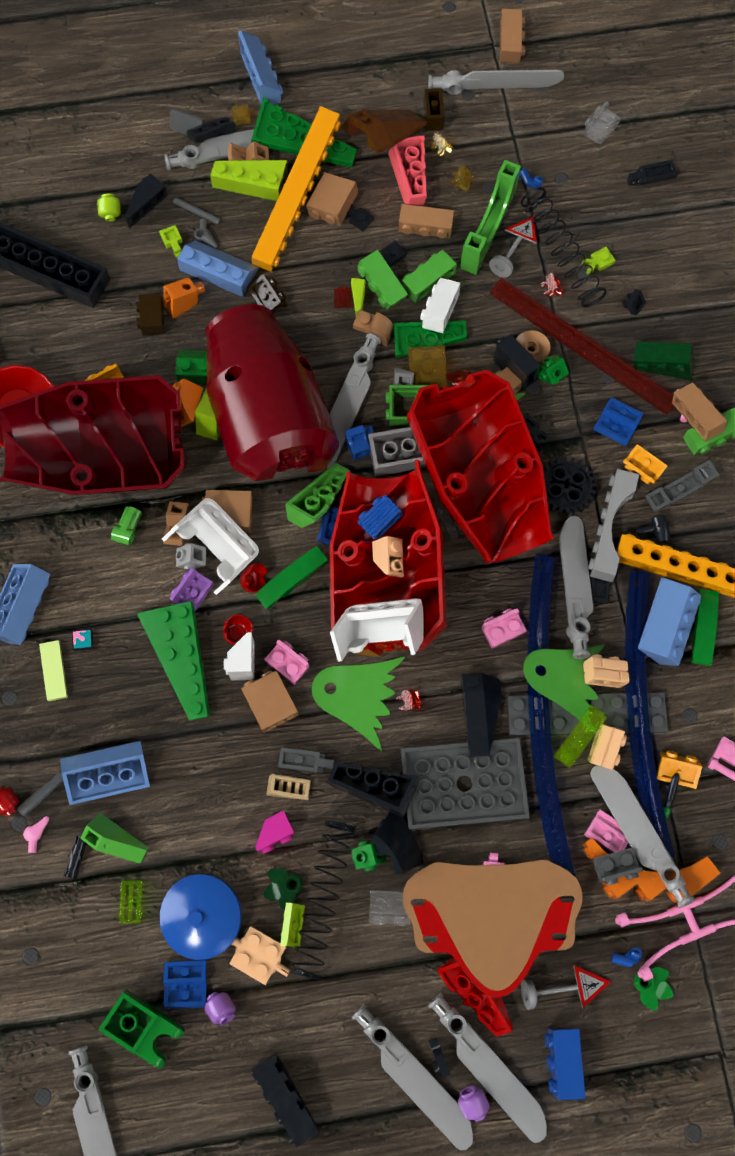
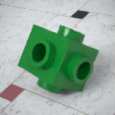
[538,354,569,385]
[351,840,387,871]

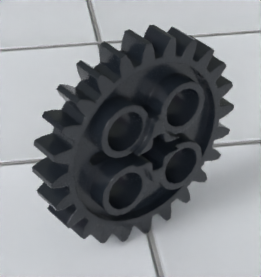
[543,457,597,517]

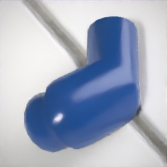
[520,168,543,188]
[611,947,642,968]

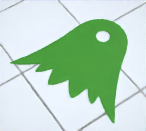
[523,644,604,735]
[312,657,405,751]

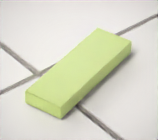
[39,640,68,701]

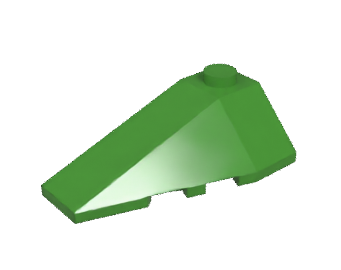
[286,463,350,528]

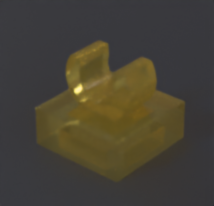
[231,104,251,125]
[430,132,454,156]
[450,165,472,191]

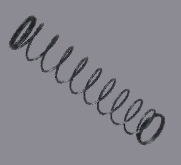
[520,187,607,308]
[289,820,356,980]

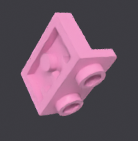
[481,608,527,649]
[264,640,309,685]

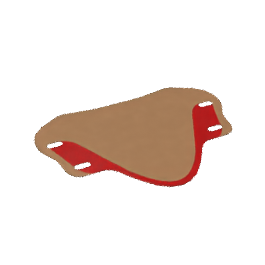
[403,860,582,998]

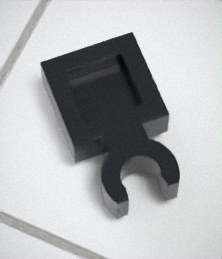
[345,204,374,232]
[523,413,547,446]
[429,1038,451,1078]

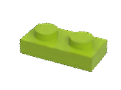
[280,903,305,947]

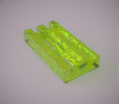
[119,881,143,923]

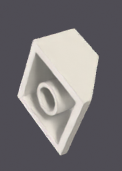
[224,632,255,680]

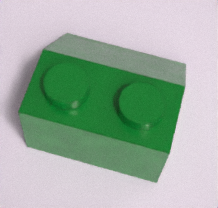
[175,350,207,385]

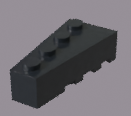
[327,762,420,818]
[251,1053,320,1148]

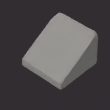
[393,368,414,385]

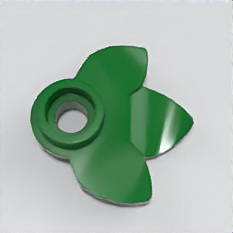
[633,967,674,1011]

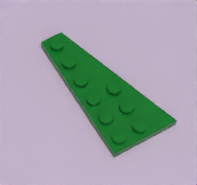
[251,97,356,168]
[137,601,210,721]

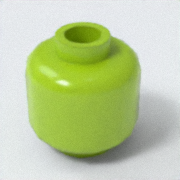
[97,193,121,222]

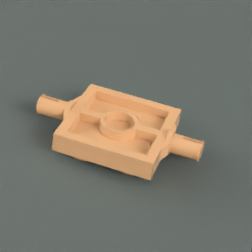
[230,926,290,985]

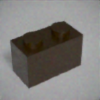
[424,88,445,131]
[136,293,164,336]

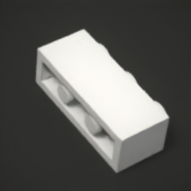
[420,278,460,333]

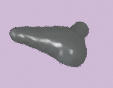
[194,219,218,248]

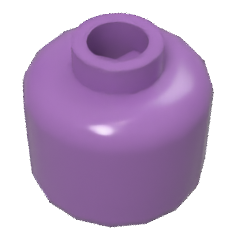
[204,992,236,1026]
[458,1086,490,1122]

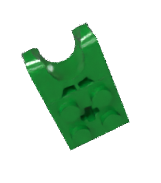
[99,989,185,1068]

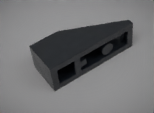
[125,173,168,228]

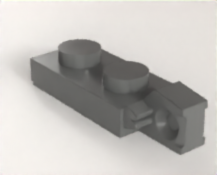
[278,747,335,773]

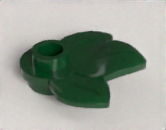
[263,868,303,909]

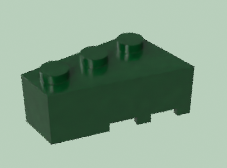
[633,341,695,381]

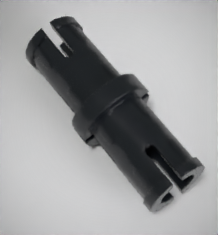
[64,836,87,879]

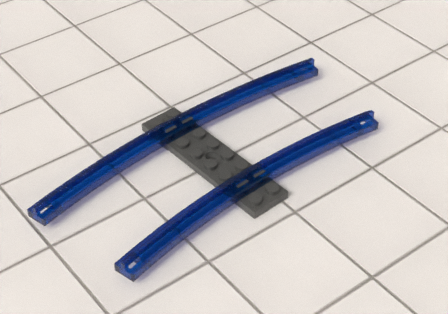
[507,554,675,877]

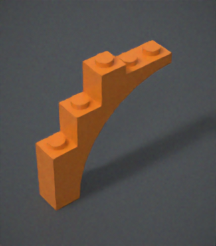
[582,838,721,904]

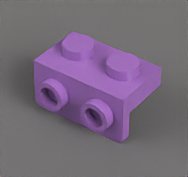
[170,567,215,611]

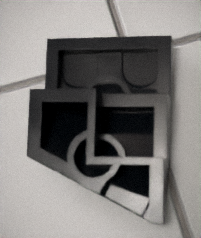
[373,811,424,875]

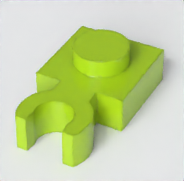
[582,247,615,274]

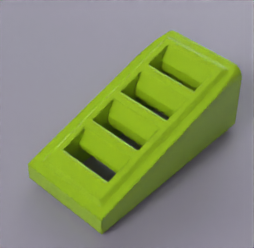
[351,278,366,317]

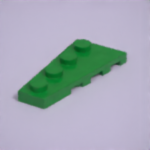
[394,321,467,359]

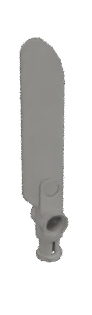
[428,70,564,95]
[164,129,270,170]
[327,333,382,468]
[559,516,593,660]
[590,765,695,909]
[428,993,547,1143]
[351,1004,473,1150]
[68,1045,117,1156]

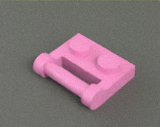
[707,737,735,781]

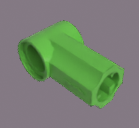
[111,506,142,546]

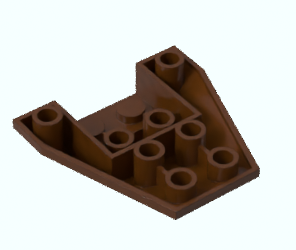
[342,110,427,153]

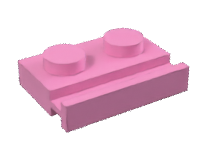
[584,810,629,853]

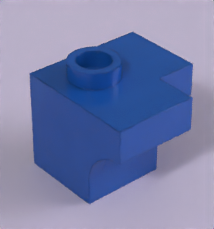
[345,425,374,461]

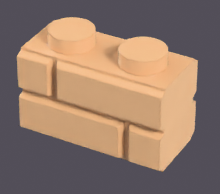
[583,654,629,688]
[587,722,627,770]

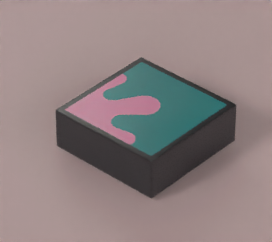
[72,629,94,651]

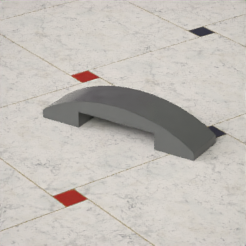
[645,460,720,512]

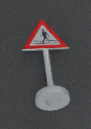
[489,216,537,278]
[521,965,611,1010]

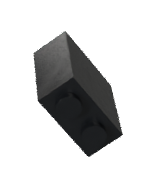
[493,334,540,391]

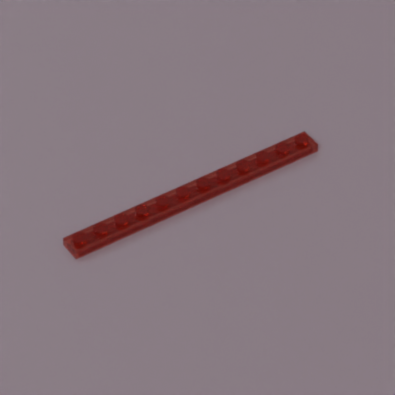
[490,278,674,415]

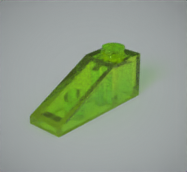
[553,704,608,768]

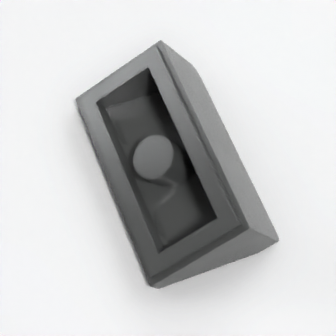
[169,108,204,135]

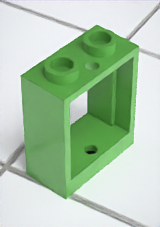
[386,385,429,427]

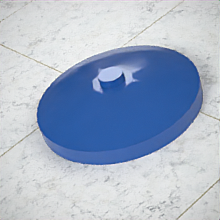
[160,874,242,960]

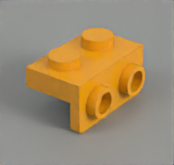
[623,444,668,485]

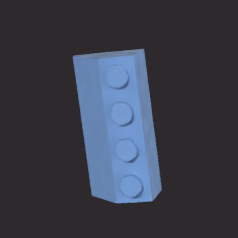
[238,31,283,105]
[177,240,259,297]
[0,564,51,645]
[638,578,701,666]
[60,741,150,805]

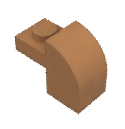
[228,142,269,161]
[353,310,393,347]
[163,501,189,546]

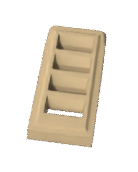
[266,774,311,800]

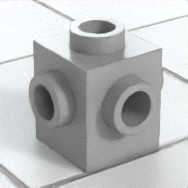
[176,543,206,571]

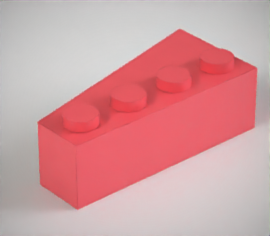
[388,135,427,207]

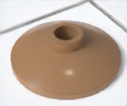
[516,330,550,363]

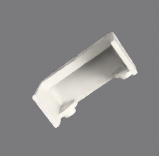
[162,498,259,595]
[330,599,424,662]

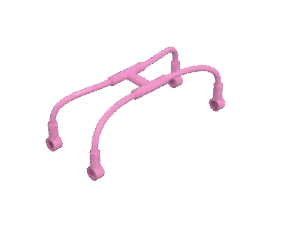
[615,875,735,982]

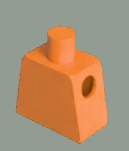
[163,278,205,319]

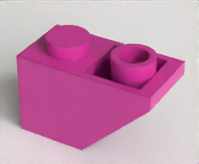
[255,810,295,854]

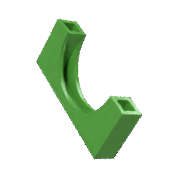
[460,160,521,275]

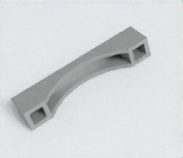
[588,469,639,582]

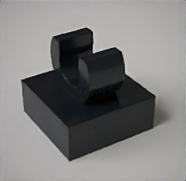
[622,289,646,316]

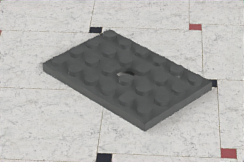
[401,738,530,830]

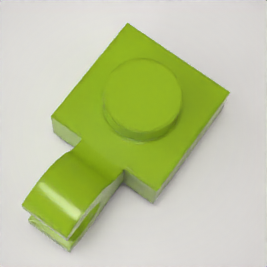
[159,225,183,259]

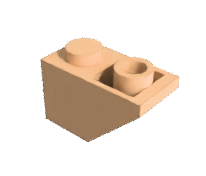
[372,536,404,578]

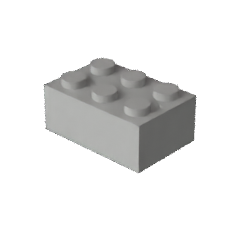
[368,427,426,477]

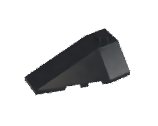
[461,673,502,757]

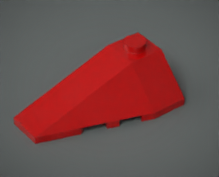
[437,958,514,1037]

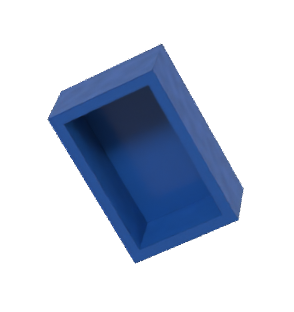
[544,1027,586,1100]

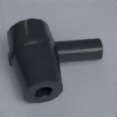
[636,515,671,543]

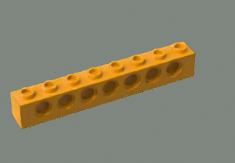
[616,534,735,598]

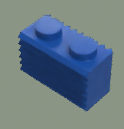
[357,495,403,541]

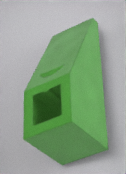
[80,813,149,863]

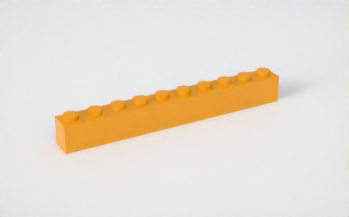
[252,106,341,272]

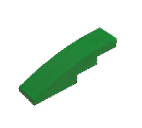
[255,546,329,609]
[691,588,719,667]

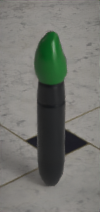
[662,773,679,820]

